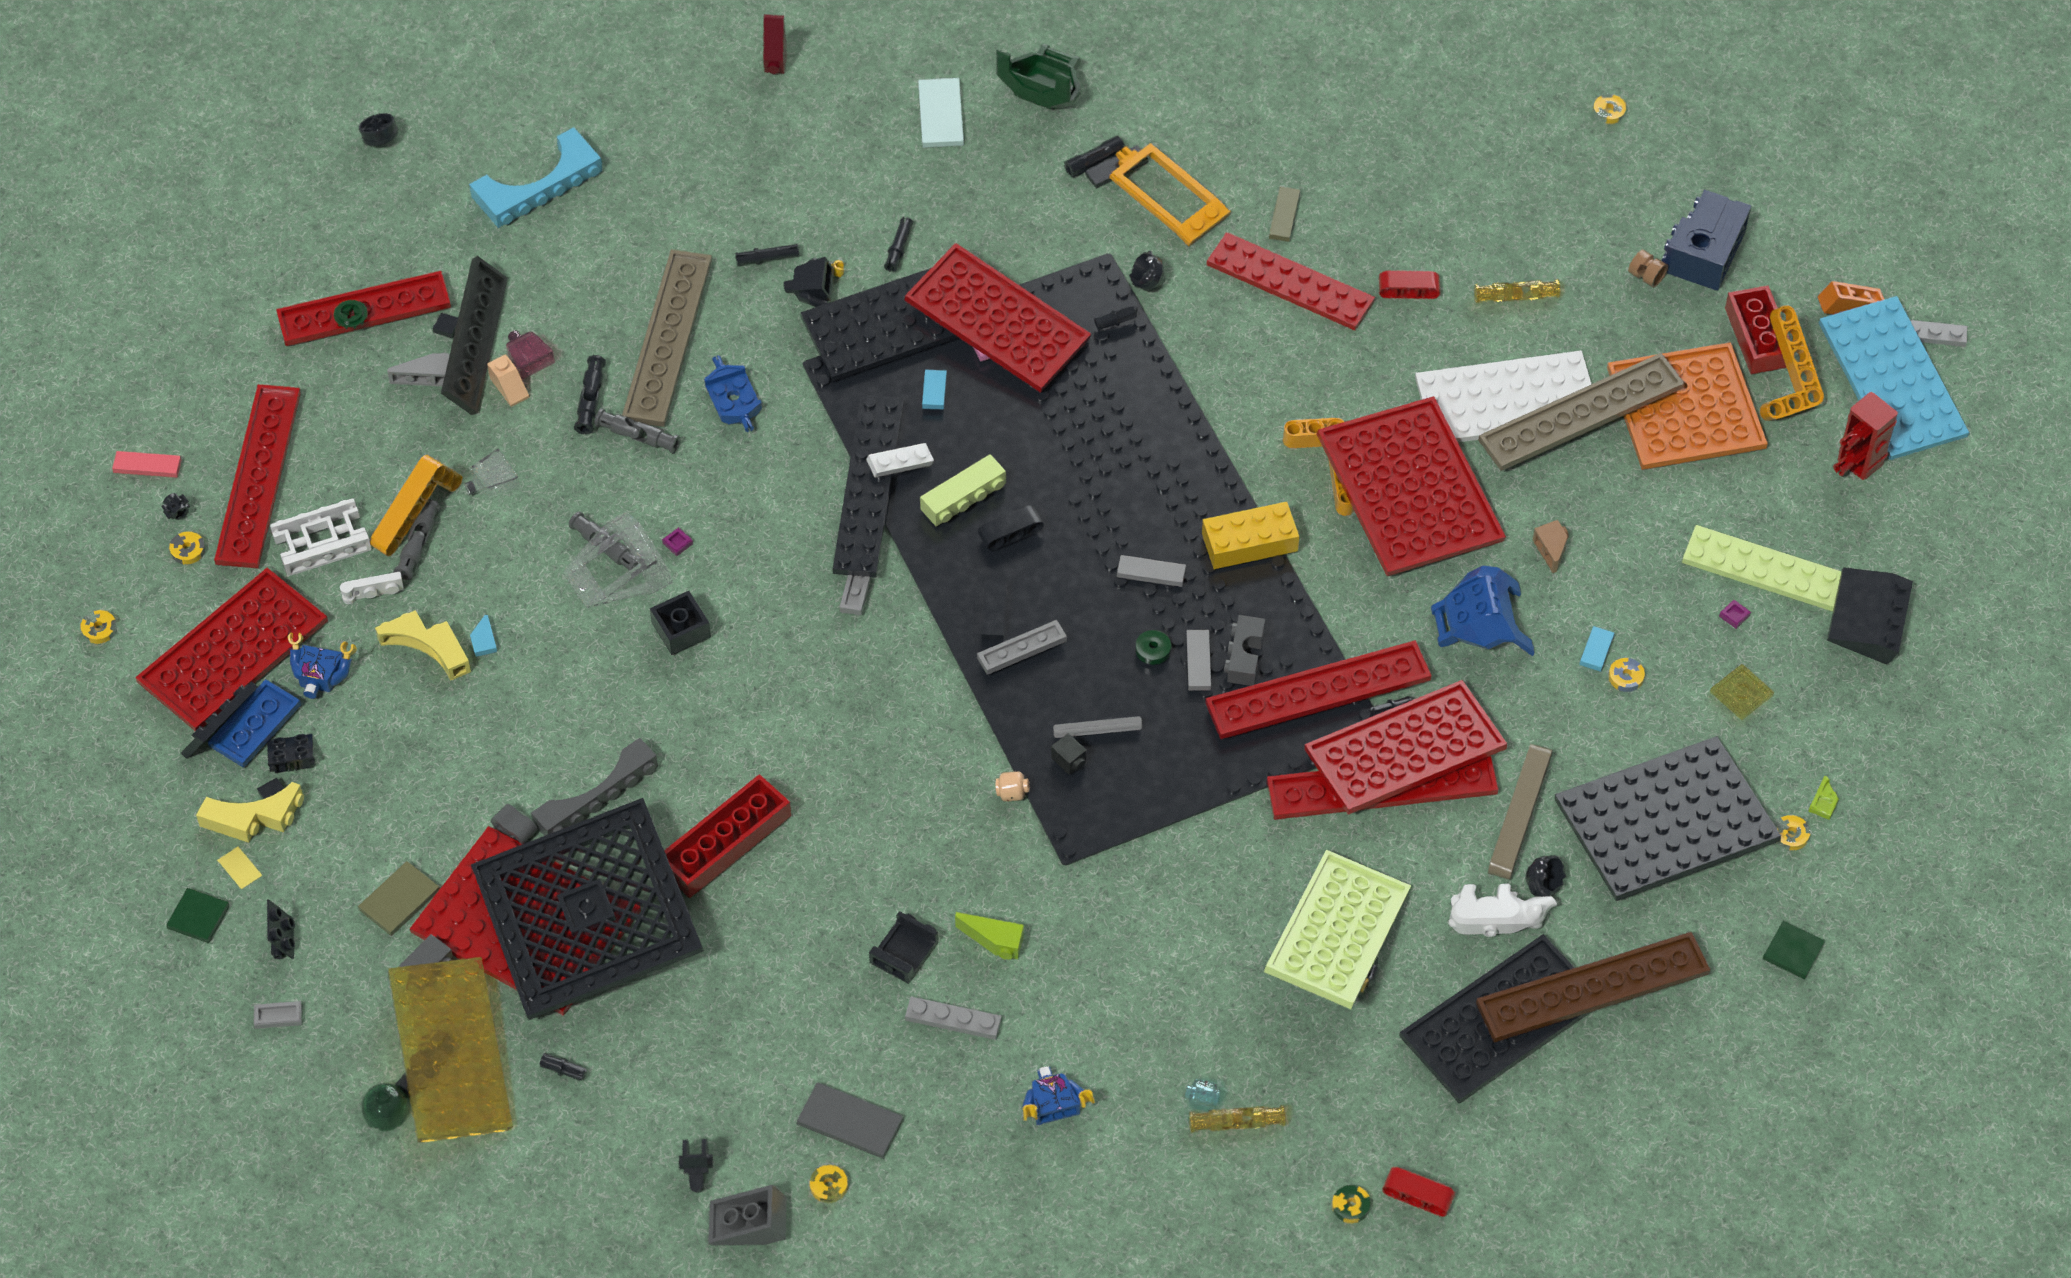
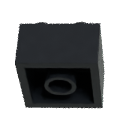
[650,591,711,655]

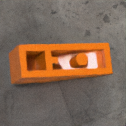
[1817,281,1885,315]

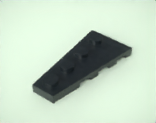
[181,681,258,759]

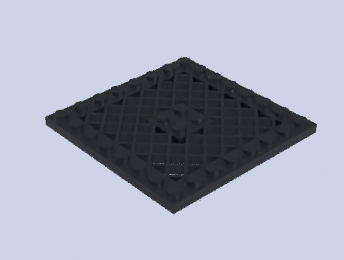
[471,798,704,1020]

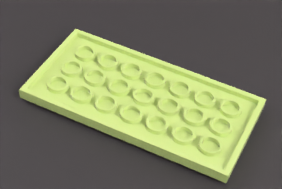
[1264,850,1411,1009]

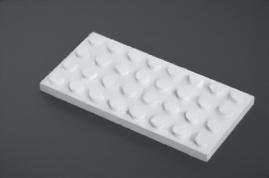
[1415,351,1591,442]

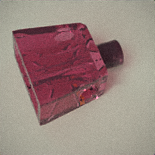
[506,330,555,380]

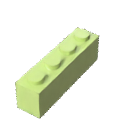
[920,454,1006,526]

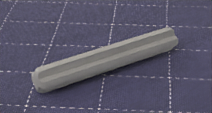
[1053,716,1142,738]

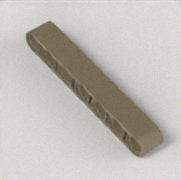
[1488,744,1553,880]

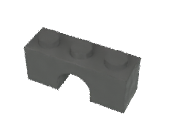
[1224,615,1265,686]

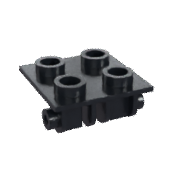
[267,734,315,774]
[267,899,295,960]

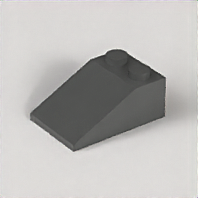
[708,1184,787,1246]

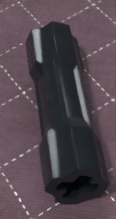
[1064,135,1125,178]

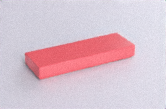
[112,451,182,478]

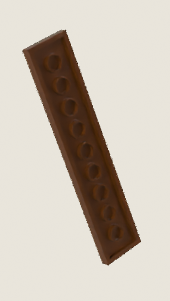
[1476,931,1710,1042]

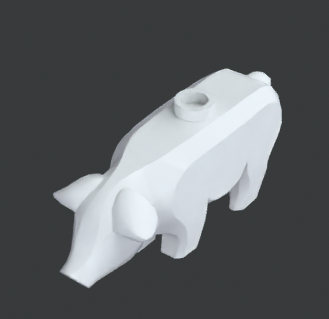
[1448,884,1557,937]

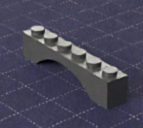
[531,738,658,836]

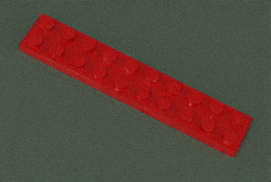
[214,384,301,569]
[1206,640,1432,739]
[1267,756,1498,820]

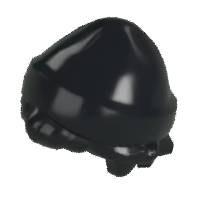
[1129,251,1166,291]
[1525,855,1566,897]

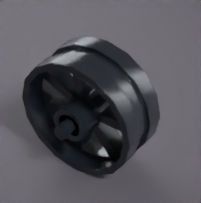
[359,113,398,146]

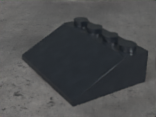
[1827,567,1913,665]

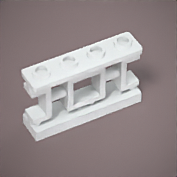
[270,499,371,577]

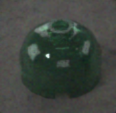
[361,1083,410,1132]

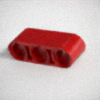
[1379,271,1440,299]
[1382,1167,1456,1217]

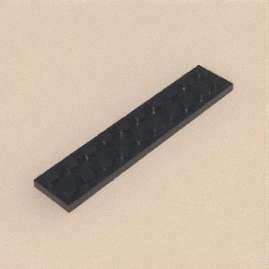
[832,394,903,578]

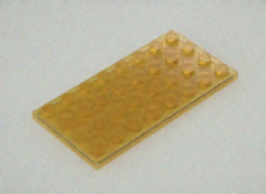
[388,957,513,1143]

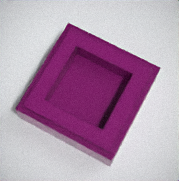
[662,527,693,556]
[1719,600,1751,629]

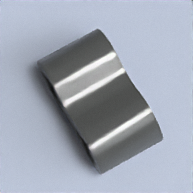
[490,804,538,844]

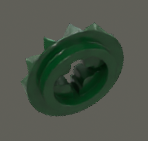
[333,300,367,330]

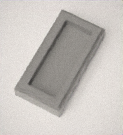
[254,1001,302,1029]

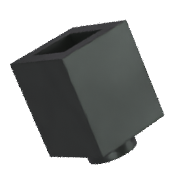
[1051,733,1086,775]

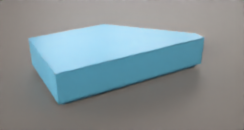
[470,615,497,657]

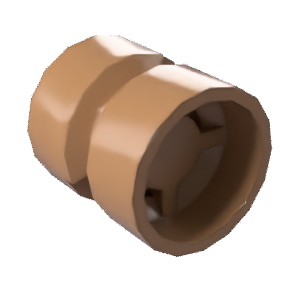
[1628,249,1668,288]

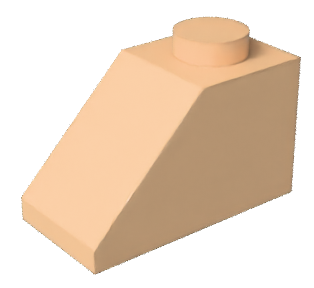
[487,354,530,407]

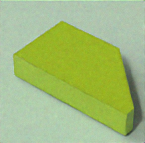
[1808,776,1839,820]

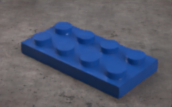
[208,679,301,768]

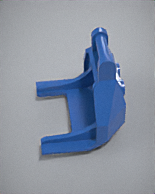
[1431,566,1534,656]

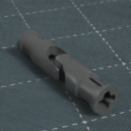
[594,408,680,454]
[393,499,441,580]
[569,511,644,575]

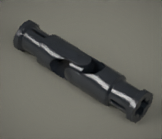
[574,355,606,434]

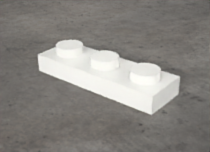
[866,443,934,477]

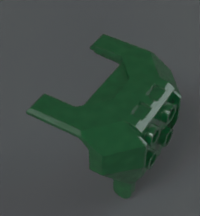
[996,44,1081,110]

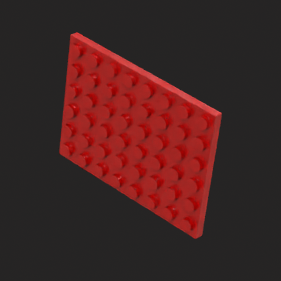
[1316,396,1506,576]
[410,826,641,1016]

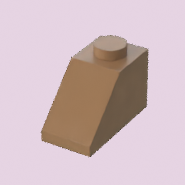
[1532,520,1569,573]

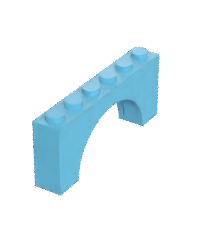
[469,127,602,228]

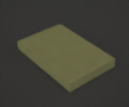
[358,861,440,936]

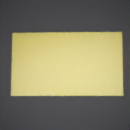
[217,847,262,889]

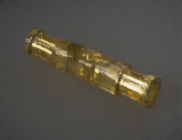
[1474,279,1560,303]
[1189,1105,1286,1133]

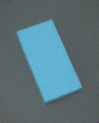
[922,370,947,410]
[1580,626,1614,672]

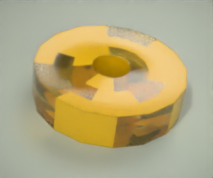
[809,1165,848,1203]

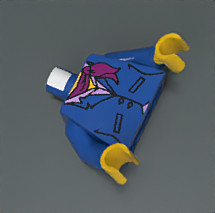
[288,633,357,699]
[1022,1066,1095,1125]

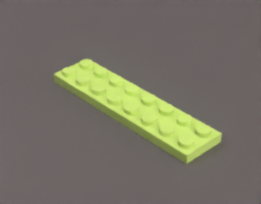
[1682,525,1841,611]

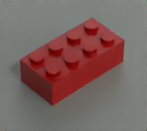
[1725,285,1790,374]

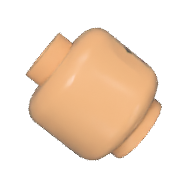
[996,771,1030,802]

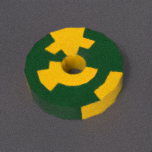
[1332,1185,1371,1223]

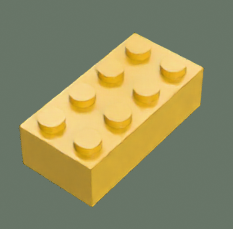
[1202,502,1299,569]

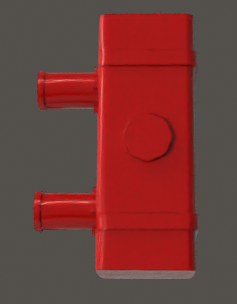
[1833,392,1898,480]

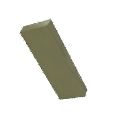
[1269,186,1300,242]

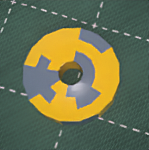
[1608,658,1645,692]

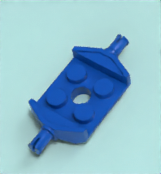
[704,355,762,432]

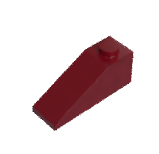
[763,14,787,74]

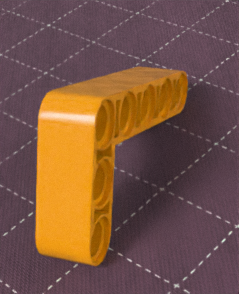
[1760,305,1824,421]
[1283,418,1354,516]
[370,455,463,556]

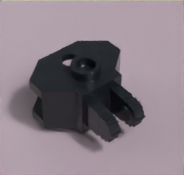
[679,1139,713,1194]

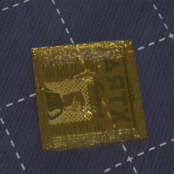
[1710,664,1774,720]

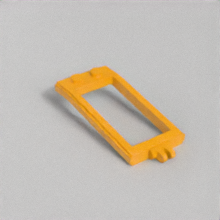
[1109,144,1231,246]

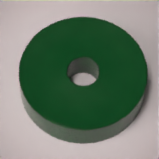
[1135,630,1171,665]

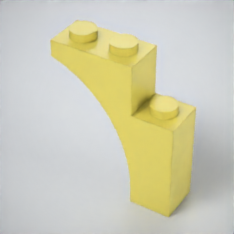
[375,610,471,681]
[196,782,304,843]

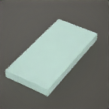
[918,78,964,148]

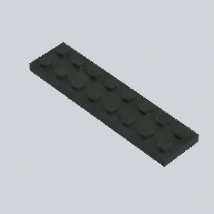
[441,256,508,415]

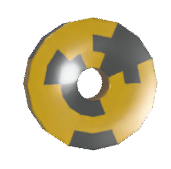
[169,532,205,564]

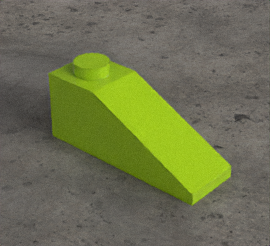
[955,912,1024,960]

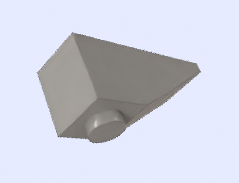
[387,353,450,387]

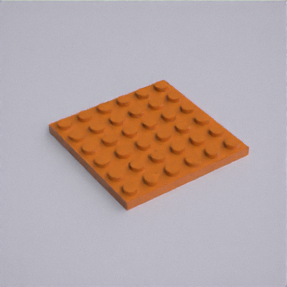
[1607,342,1767,470]

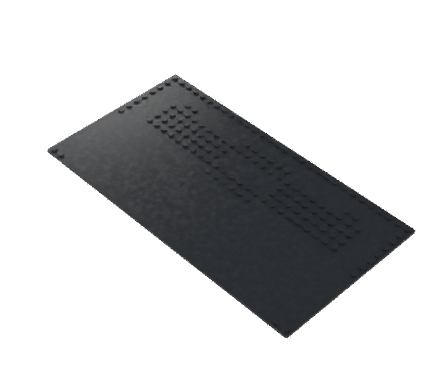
[803,253,1373,866]

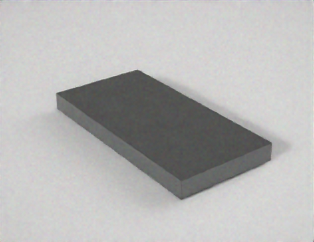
[797,1082,903,1159]

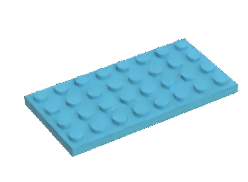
[1819,296,1969,460]

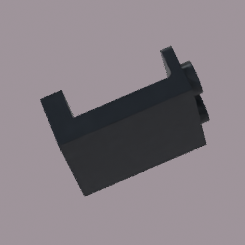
[869,911,938,984]

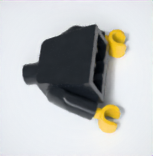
[784,257,844,307]

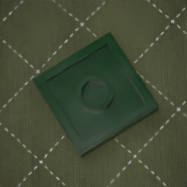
[166,888,230,943]
[1763,920,1825,980]

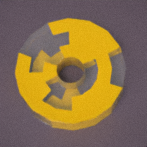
[1593,94,1626,124]
[80,610,117,644]
[1775,815,1810,850]

